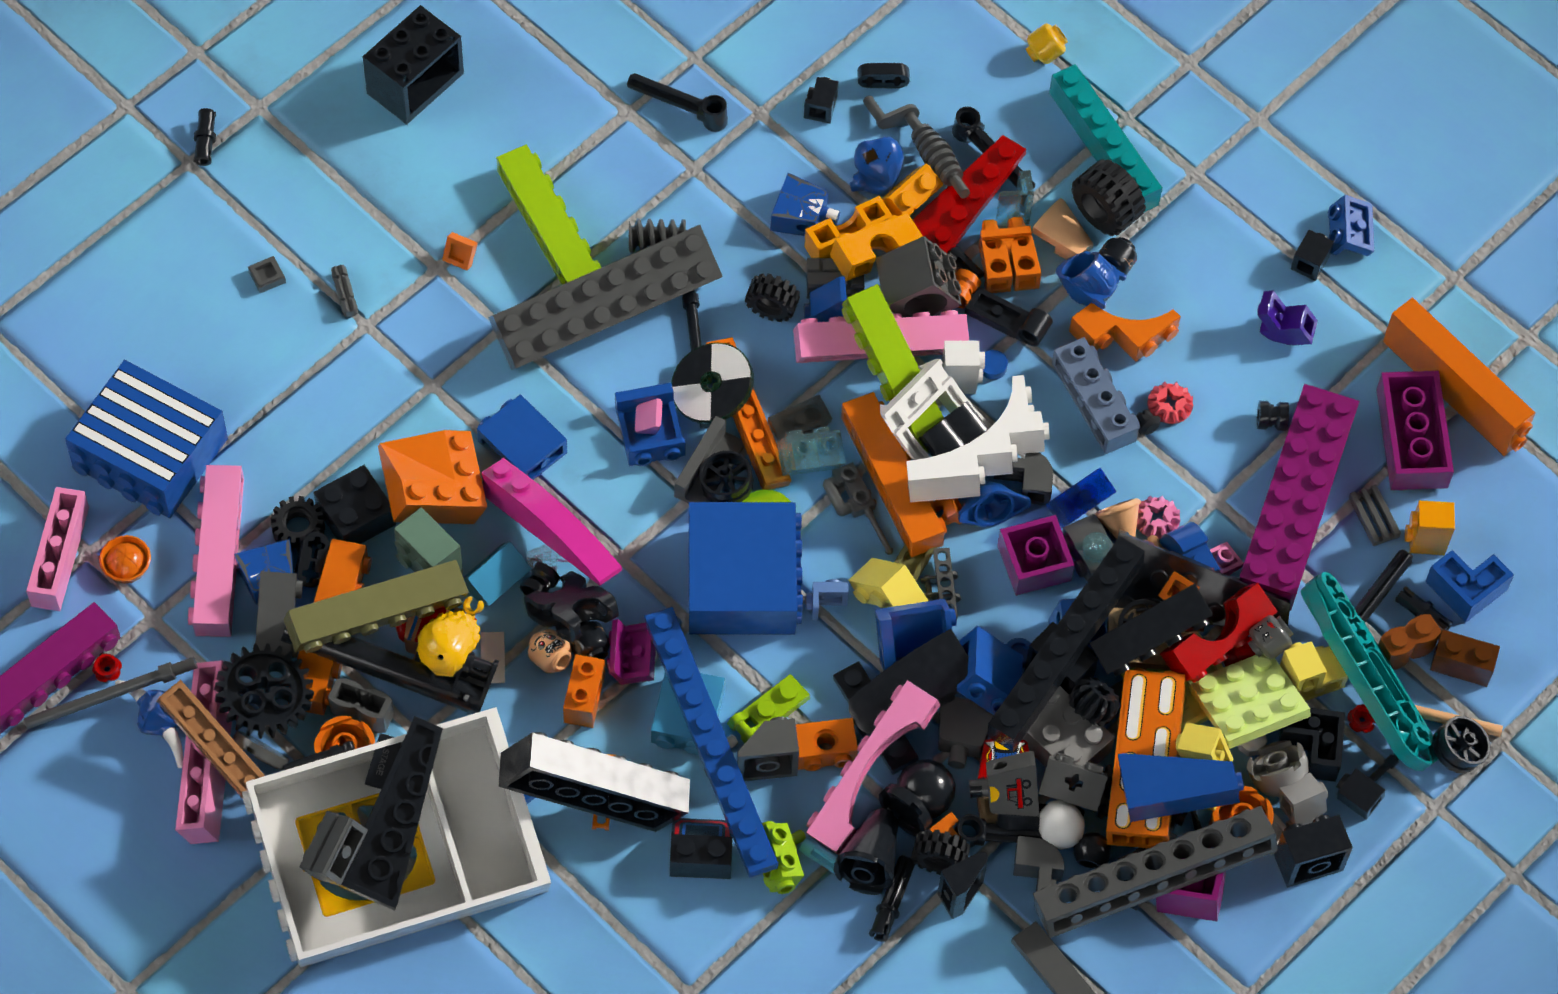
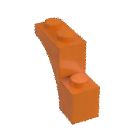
[1069,303,1181,362]

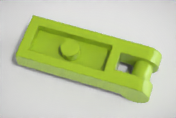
[727,674,810,743]

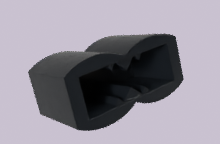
[918,401,988,457]

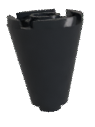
[833,808,898,895]

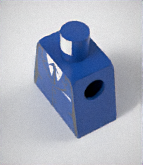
[770,173,840,236]
[234,539,294,605]

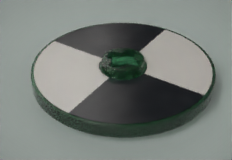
[671,343,754,424]

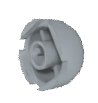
[1246,740,1309,797]

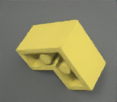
[848,558,928,609]
[1280,641,1348,701]
[1176,723,1233,811]

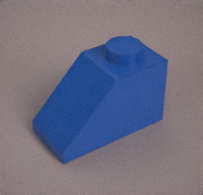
[804,276,847,322]

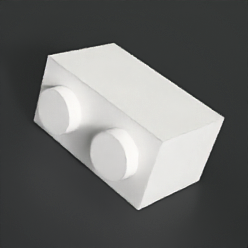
[942,341,985,394]

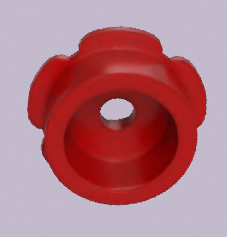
[92,654,122,683]
[1347,705,1375,733]

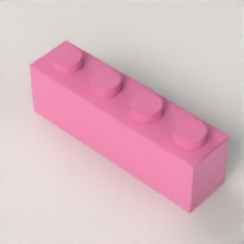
[26,487,89,611]

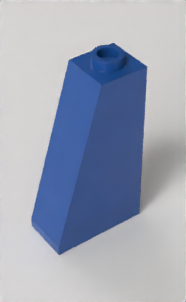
[1118,753,1244,822]

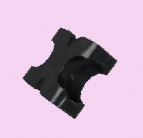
[524,571,619,642]

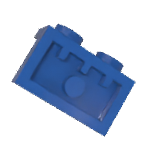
[1328,195,1374,256]

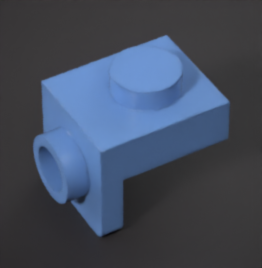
[806,579,848,620]

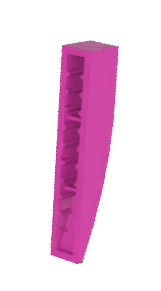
[481,458,622,586]

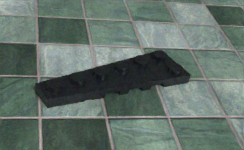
[339,716,443,911]

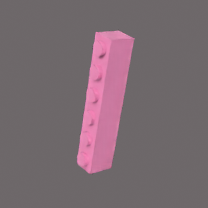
[793,310,969,363]
[188,465,244,637]
[175,660,232,844]

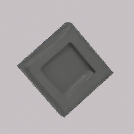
[248,256,286,293]

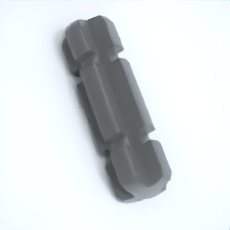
[331,265,358,317]

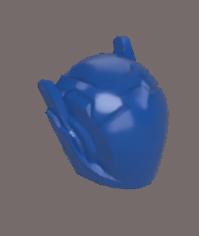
[1056,251,1127,309]

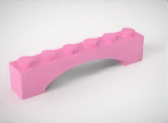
[806,680,940,855]

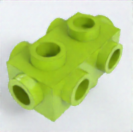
[762,821,806,894]

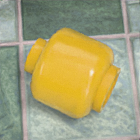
[1026,23,1068,64]

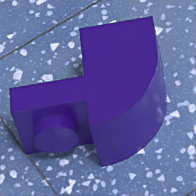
[1257,290,1318,345]

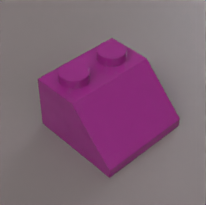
[1156,858,1226,922]

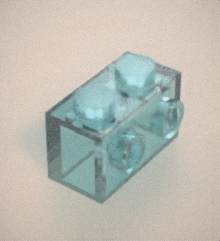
[777,427,846,476]

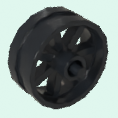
[699,451,754,502]
[1432,716,1491,774]

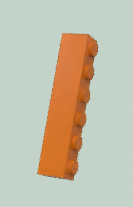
[841,392,947,558]
[288,539,372,715]

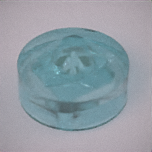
[1082,532,1112,563]

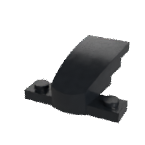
[833,629,968,775]

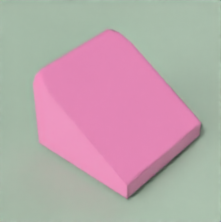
[635,399,662,435]

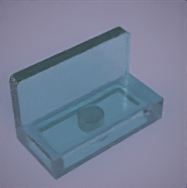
[996,170,1034,226]

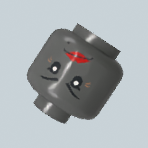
[1248,615,1294,659]

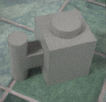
[1279,773,1328,827]

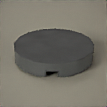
[233,730,290,770]

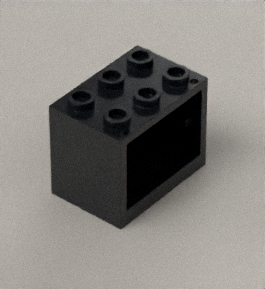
[362,5,464,125]

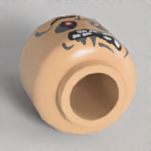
[528,629,572,674]

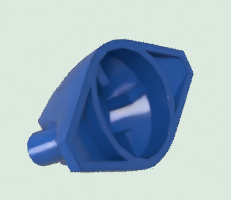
[958,482,1031,527]

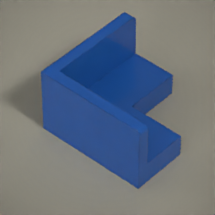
[1425,550,1514,623]

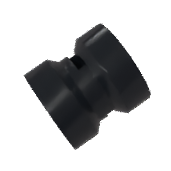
[1256,400,1289,431]
[519,562,560,596]

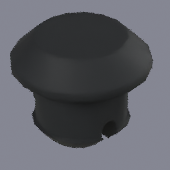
[1136,410,1161,435]

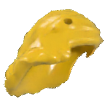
[416,610,480,677]

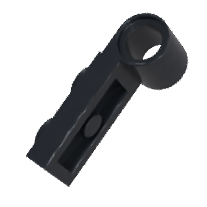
[965,287,1053,347]

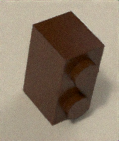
[1430,629,1500,687]

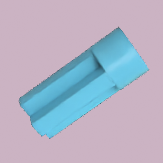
[799,836,838,873]

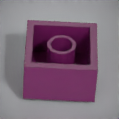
[997,515,1075,596]

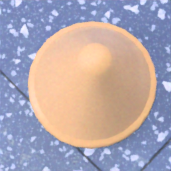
[1095,498,1141,539]

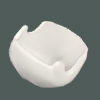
[1039,800,1085,850]

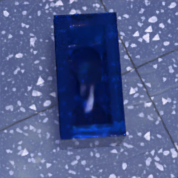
[1046,468,1117,528]

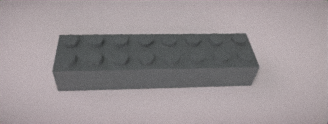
[488,225,723,370]

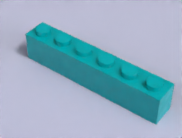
[1049,64,1162,212]

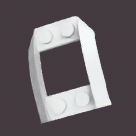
[880,359,992,460]

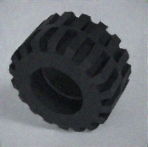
[1071,159,1146,236]

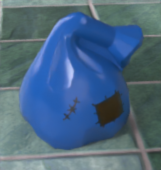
[850,137,904,197]

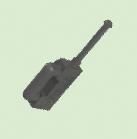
[823,462,893,555]

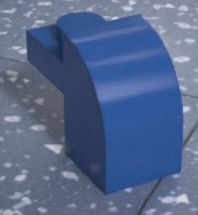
[1159,522,1220,571]

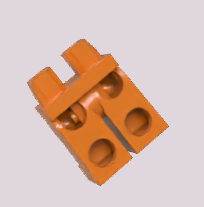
[979,217,1041,293]

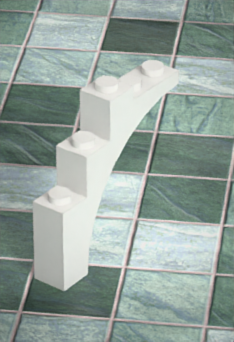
[906,375,1050,502]

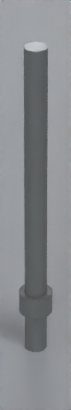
[24,657,198,729]

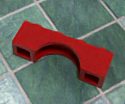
[1160,582,1278,683]

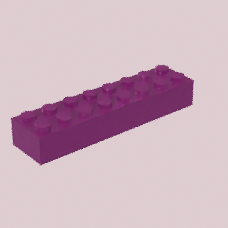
[1239,384,1360,611]

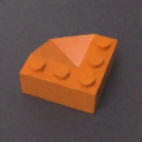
[378,430,488,524]

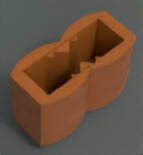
[1378,614,1441,670]

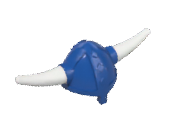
[115,680,183,768]

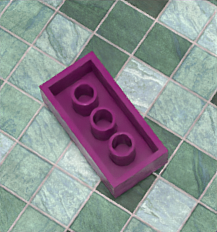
[1376,371,1454,490]

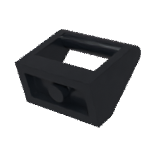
[937,852,988,919]

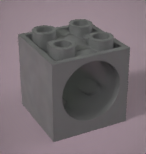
[875,236,962,318]

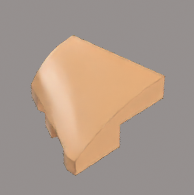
[1032,198,1093,260]

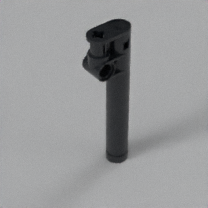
[281,627,499,714]

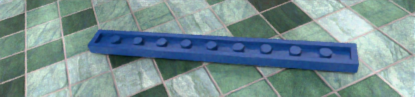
[644,607,778,878]

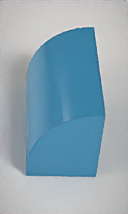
[463,541,532,606]

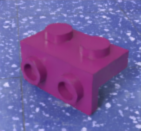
[607,619,656,685]

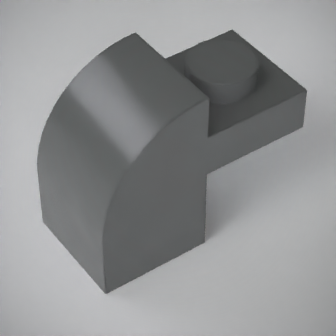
[993,452,1053,506]
[1013,836,1064,907]

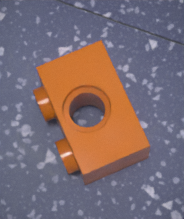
[563,654,605,728]
[796,718,858,771]

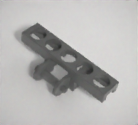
[920,548,961,620]

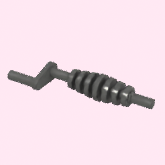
[863,96,970,198]

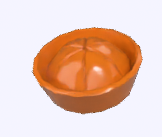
[99,535,151,584]

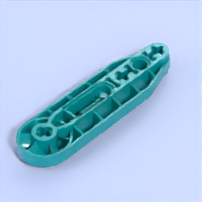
[1301,572,1438,771]

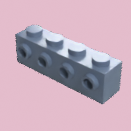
[1052,337,1140,454]

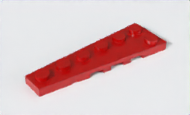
[912,135,1026,254]

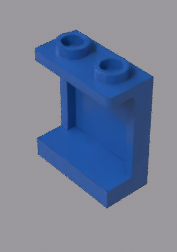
[615,383,686,466]
[477,394,567,480]
[875,599,957,671]
[957,626,1023,715]

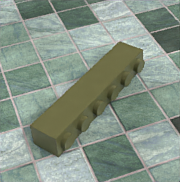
[283,560,469,653]

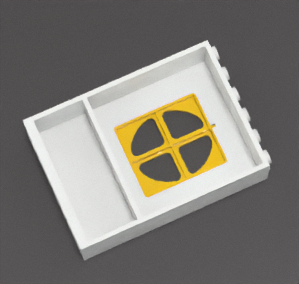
[242,707,551,968]

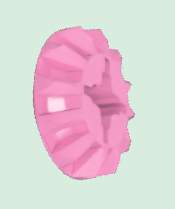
[1137,495,1180,539]

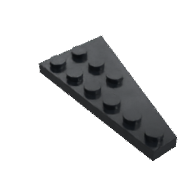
[1114,529,1290,626]

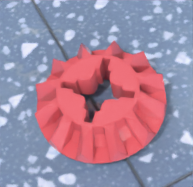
[1147,381,1193,424]

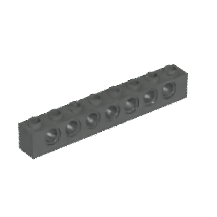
[1033,806,1278,938]

